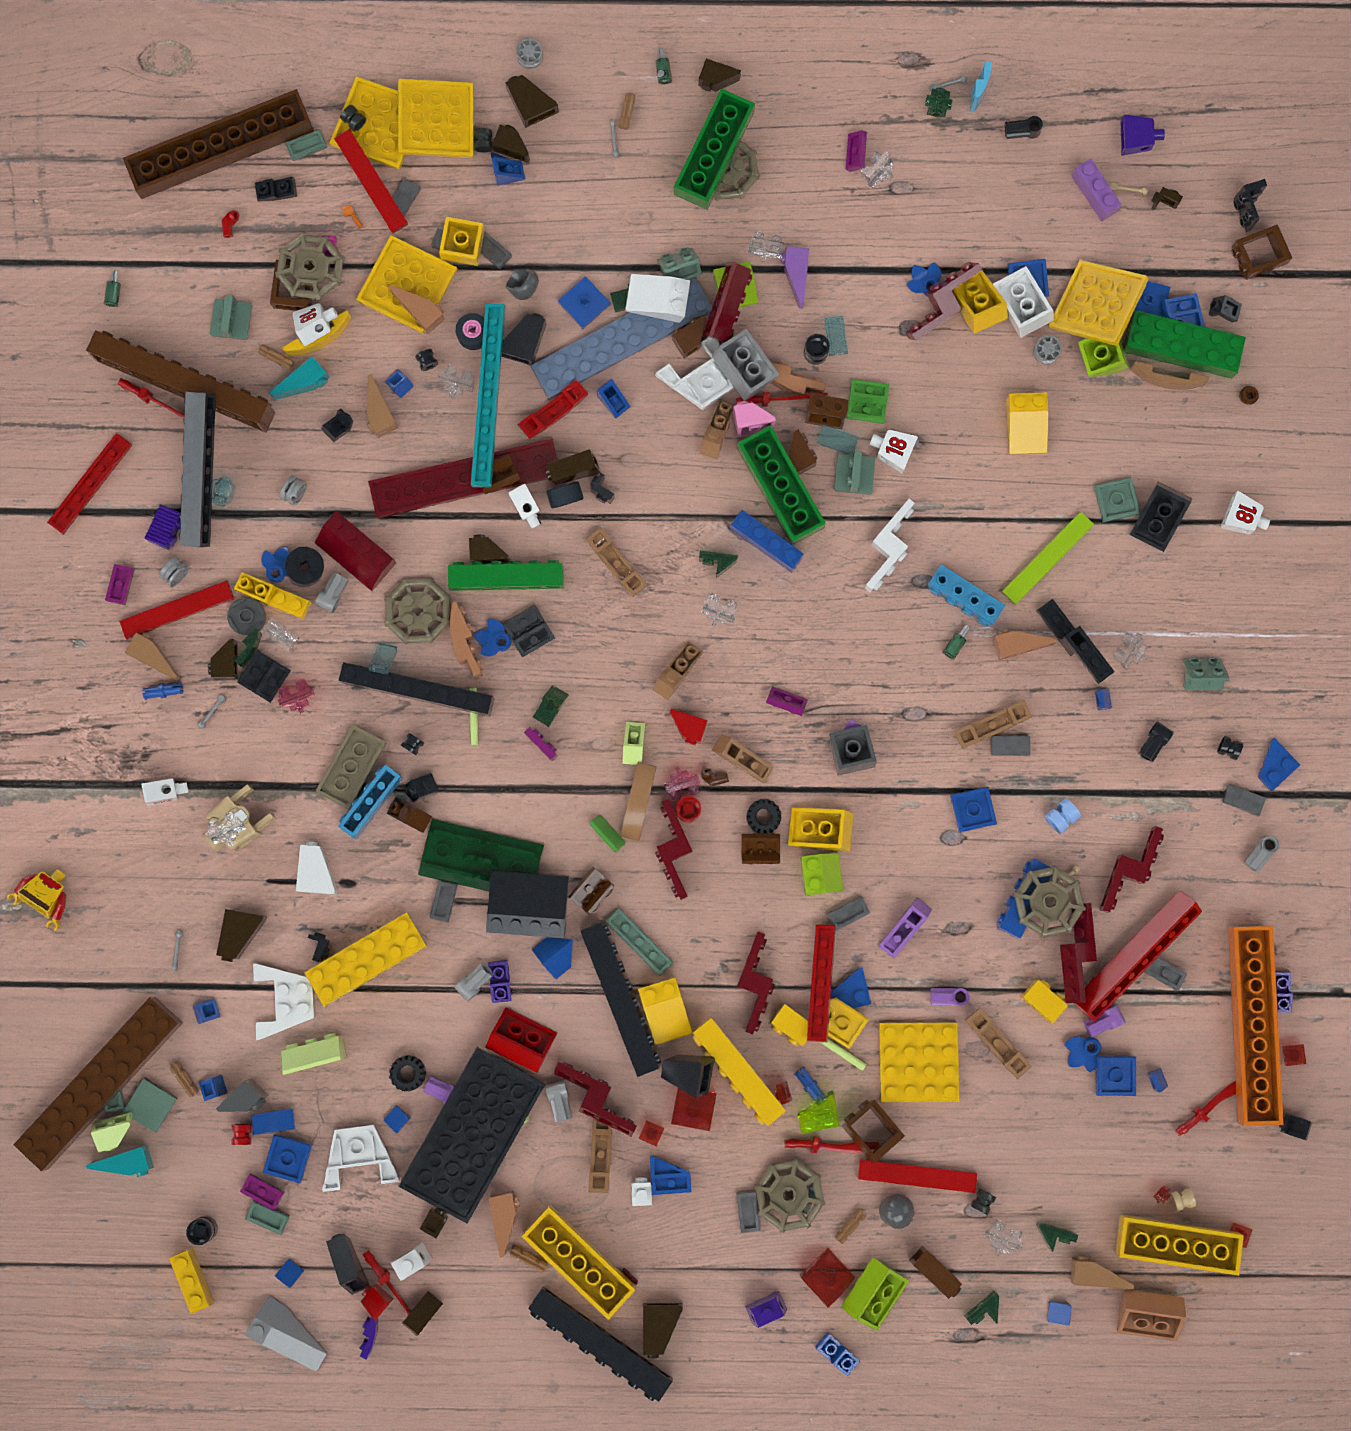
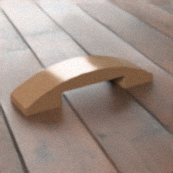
[1130,361,1209,390]
[586,528,648,597]
[954,700,1032,749]
[620,762,657,841]
[965,1007,1032,1079]
[588,1119,612,1193]

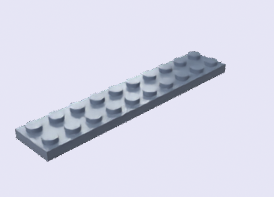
[531,278,712,400]

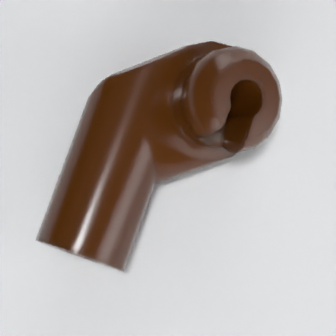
[701,768,729,786]

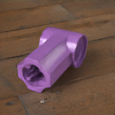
[930,988,970,1006]
[1083,1004,1126,1037]
[424,1076,455,1103]

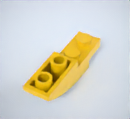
[234,572,311,620]

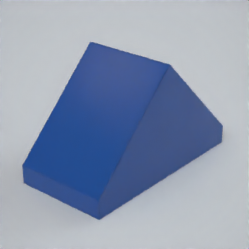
[597,378,630,418]

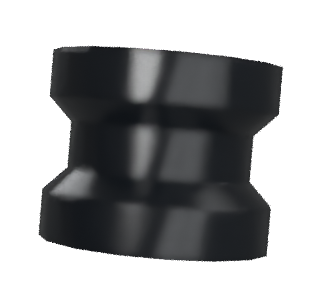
[415,349,438,371]
[401,733,424,755]

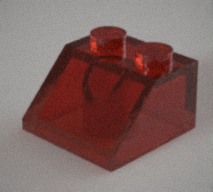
[671,1088,717,1131]
[800,1248,855,1307]

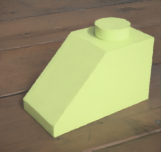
[622,722,645,765]
[91,1112,133,1152]

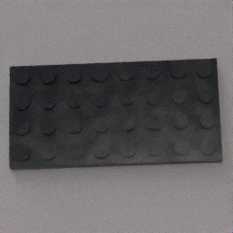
[398,1046,545,1224]

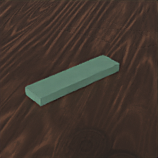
[605,908,674,976]

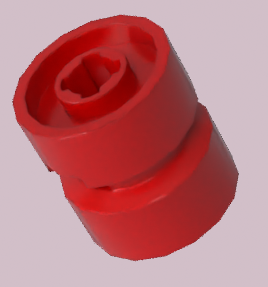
[676,796,701,823]

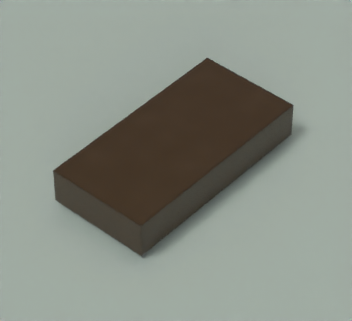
[402,1291,443,1336]

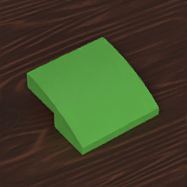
[846,379,889,424]

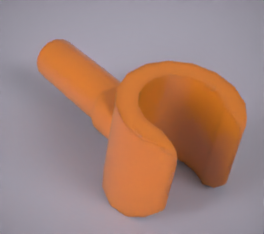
[341,205,363,228]

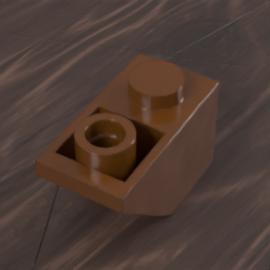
[672,316,706,359]
[788,430,818,475]
[387,797,432,833]

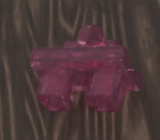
[278,679,315,714]
[664,767,700,801]

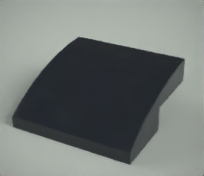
[502,604,555,657]
[237,650,291,703]

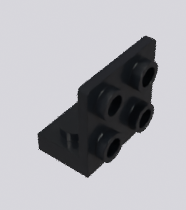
[1233,179,1267,232]

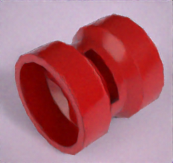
[231,1124,252,1145]

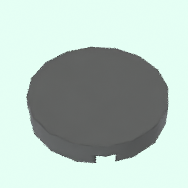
[227,597,266,636]

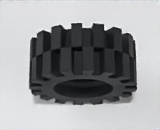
[746,799,782,834]
[389,1055,426,1092]

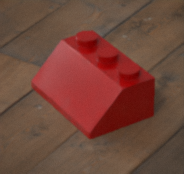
[485,1007,558,1073]

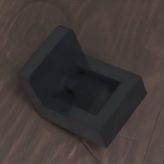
[321,408,353,442]
[590,473,615,504]
[405,773,439,802]
[308,932,330,963]
[1279,1113,1312,1141]

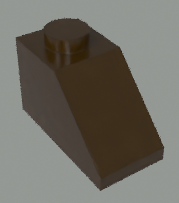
[698,58,741,92]
[492,125,530,163]
[469,534,509,564]
[208,639,238,680]

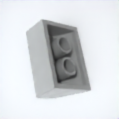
[712,329,779,401]

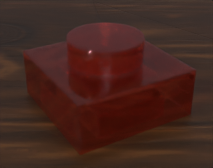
[1282,1044,1306,1066]
[775,1081,792,1105]
[639,1120,664,1147]
[1230,1222,1253,1248]

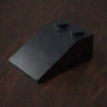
[1130,481,1192,552]

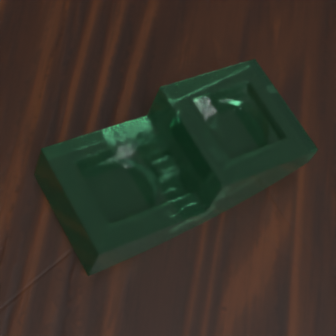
[234,628,262,668]

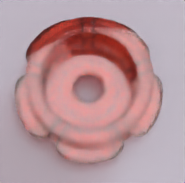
[1153,1185,1171,1204]

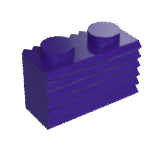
[144,504,181,550]

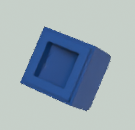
[385,370,413,398]
[1095,689,1112,711]
[193,998,220,1024]
[1147,1069,1168,1093]
[199,1075,227,1101]
[384,1105,411,1134]
[275,1258,305,1288]
[1048,1301,1071,1326]

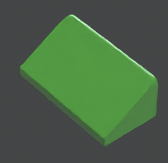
[590,815,626,852]

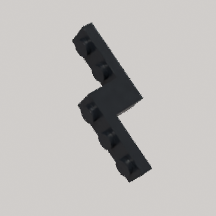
[1036,599,1115,684]

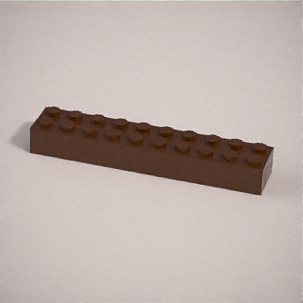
[123,89,314,199]
[86,330,275,433]
[13,997,183,1172]

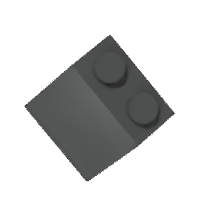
[829,725,877,776]
[216,1079,268,1112]

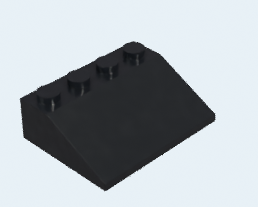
[486,870,569,938]

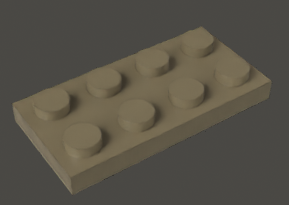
[315,724,387,810]

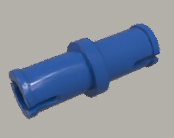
[142,682,183,700]
[794,1067,827,1106]

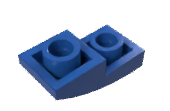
[251,1109,295,1135]
[815,1332,860,1376]

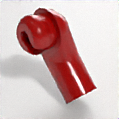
[222,210,239,238]

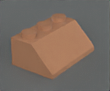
[1117,1289,1186,1341]

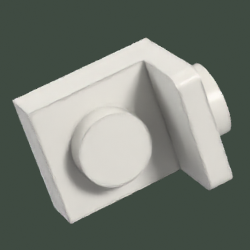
[631,1177,652,1206]

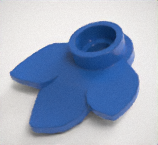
[907,262,941,296]
[261,546,289,583]
[474,619,512,657]
[1064,1036,1101,1072]

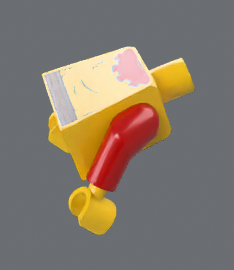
[7,869,66,931]

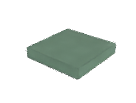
[1094,477,1141,523]
[122,1078,178,1133]

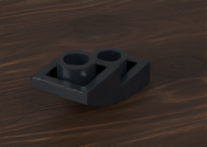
[255,177,297,202]

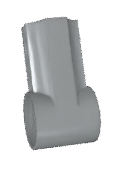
[315,572,349,613]
[1244,836,1279,873]
[454,963,494,1002]
[545,1080,572,1122]

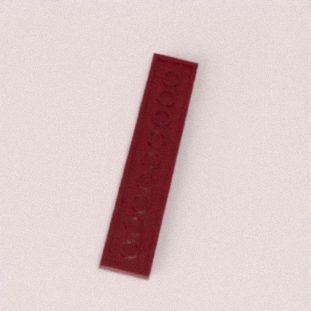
[368,439,558,519]

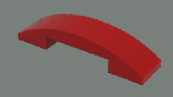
[517,380,588,440]

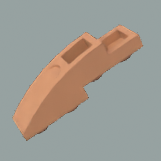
[769,360,826,396]
[450,601,484,679]

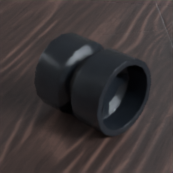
[804,334,830,365]
[186,1216,218,1245]

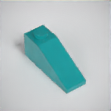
[269,356,330,400]
[86,1145,154,1177]

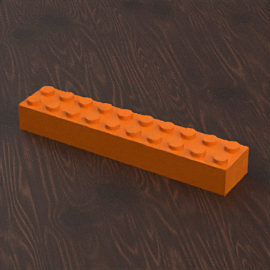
[1228,926,1284,1126]

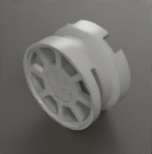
[516,38,543,69]
[1033,335,1062,365]
[280,475,307,506]
[159,557,189,587]

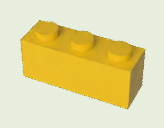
[169,1247,214,1314]

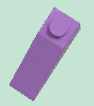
[781,246,809,309]
[878,898,932,958]

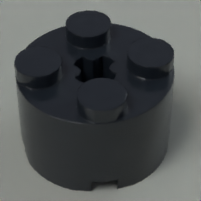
[285,547,324,587]

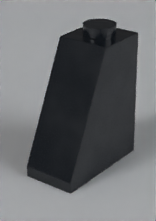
[502,313,547,366]
[661,1055,715,1098]
[326,1234,369,1295]

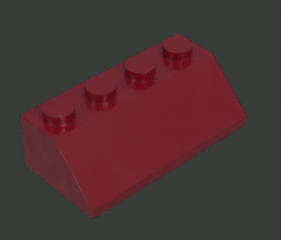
[703,262,752,343]
[314,511,396,591]

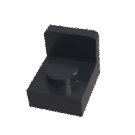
[1209,295,1242,323]

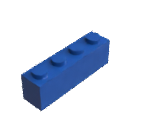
[730,510,804,573]
[996,859,1052,939]

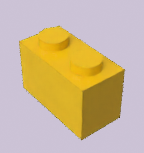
[1021,979,1068,1023]
[770,1004,808,1047]

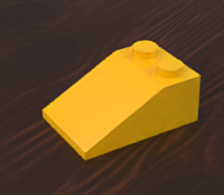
[951,270,1008,334]
[1006,392,1048,455]
[788,808,854,852]
[638,978,693,1045]

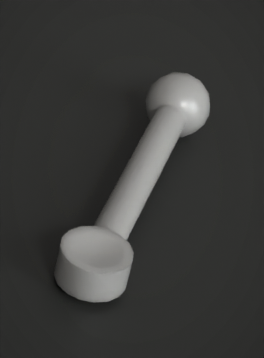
[929,75,967,92]
[610,119,619,157]
[198,695,226,729]
[172,930,183,971]

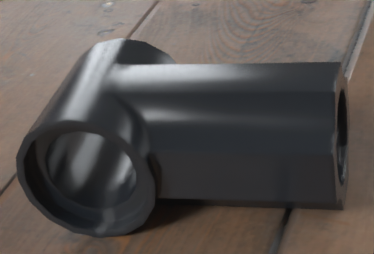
[1004,116,1043,139]
[1138,721,1174,762]

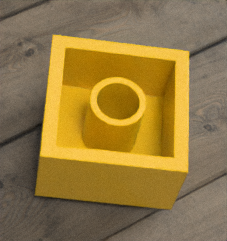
[439,217,485,266]

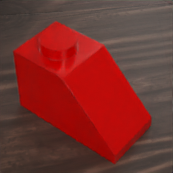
[670,709,708,746]
[360,1284,394,1321]

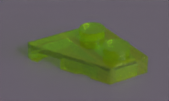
[797,1090,840,1134]

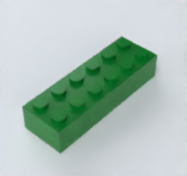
[674,89,755,210]
[1123,310,1246,379]
[737,425,826,546]

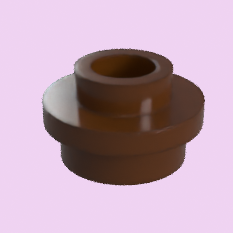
[1239,386,1259,405]

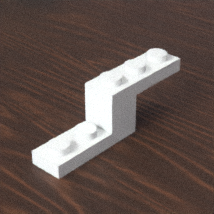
[865,499,915,593]

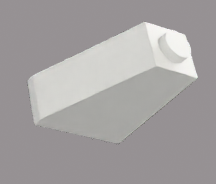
[296,842,338,895]

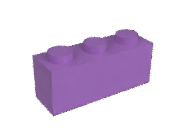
[1072,159,1122,221]

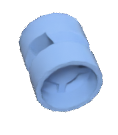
[1044,798,1081,834]

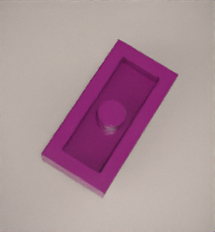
[846,130,867,172]
[105,564,135,606]
[766,686,808,716]
[524,727,557,761]
[240,1174,285,1211]

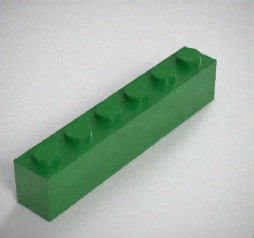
[448,560,564,591]

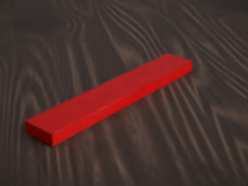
[334,129,408,234]
[47,433,132,535]
[119,580,234,640]
[807,924,836,1043]
[858,1159,977,1193]

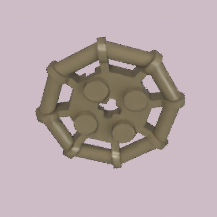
[714,141,760,201]
[275,233,345,301]
[384,577,452,644]
[1013,865,1086,938]
[754,1158,826,1233]

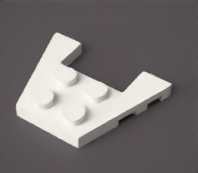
[655,337,734,410]
[253,964,315,1040]
[322,1124,400,1192]

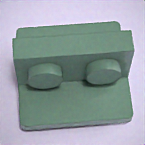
[657,247,702,280]
[210,295,252,340]
[834,451,875,495]
[1183,657,1229,690]

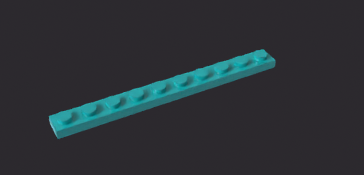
[471,304,506,487]

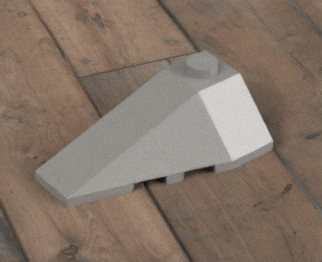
[245,1296,327,1372]

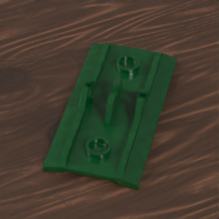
[418,819,544,892]

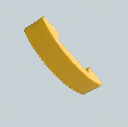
[282,310,352,356]

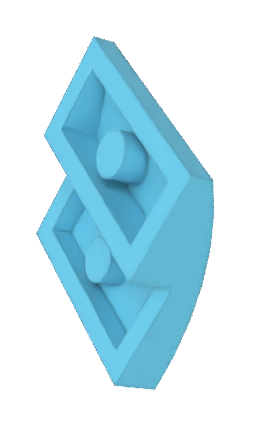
[970,62,992,112]

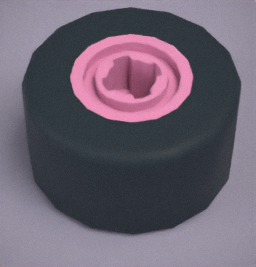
[455,313,484,350]
[546,481,584,509]

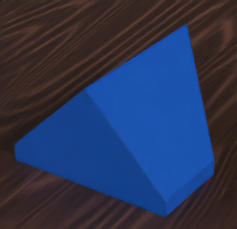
[490,151,525,186]
[532,937,573,979]

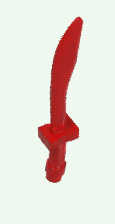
[118,378,185,418]
[736,392,828,407]
[1175,1081,1236,1137]
[784,1136,879,1154]
[363,1250,423,1332]

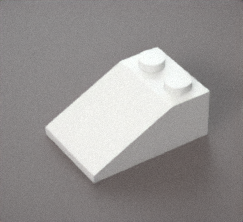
[993,266,1054,338]
[625,274,690,323]

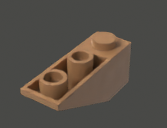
[699,399,736,459]
[652,641,703,700]

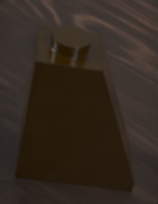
[505,75,559,128]
[546,449,601,485]
[216,909,267,962]
[643,1303,683,1358]

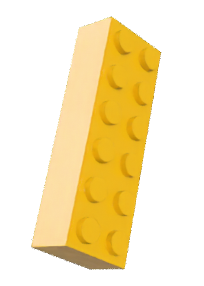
[304,912,428,1007]
[692,1017,786,1126]
[521,1205,636,1320]
[1115,1215,1244,1276]

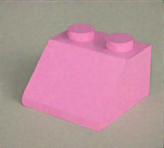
[733,401,776,437]

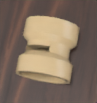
[1170,1188,1196,1212]

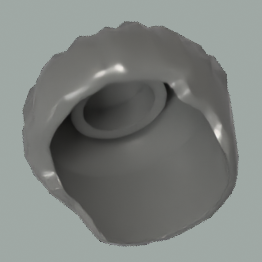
[506,269,539,300]
[879,1194,915,1229]

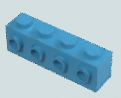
[927,564,1006,627]
[338,765,403,839]

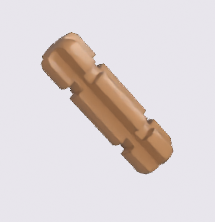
[619,93,635,130]
[258,345,294,370]
[170,1062,199,1097]
[835,1209,866,1244]
[510,1246,547,1273]

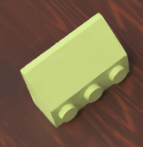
[281,1033,347,1075]

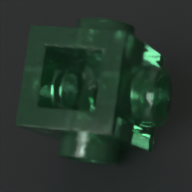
[925,88,953,118]

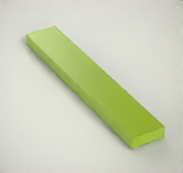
[1001,512,1094,605]

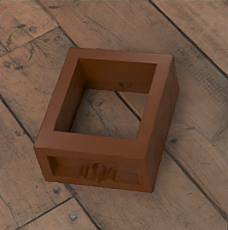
[1231,224,1292,280]
[270,258,315,311]
[805,393,849,430]
[842,1099,905,1163]
[909,1245,962,1299]

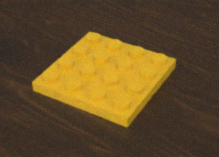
[329,76,406,170]
[398,79,473,158]
[356,235,458,334]
[1048,260,1149,346]
[879,1022,959,1102]

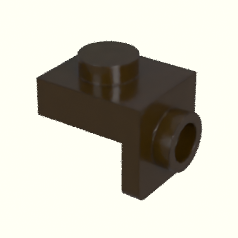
[1151,187,1183,210]
[420,1207,449,1239]

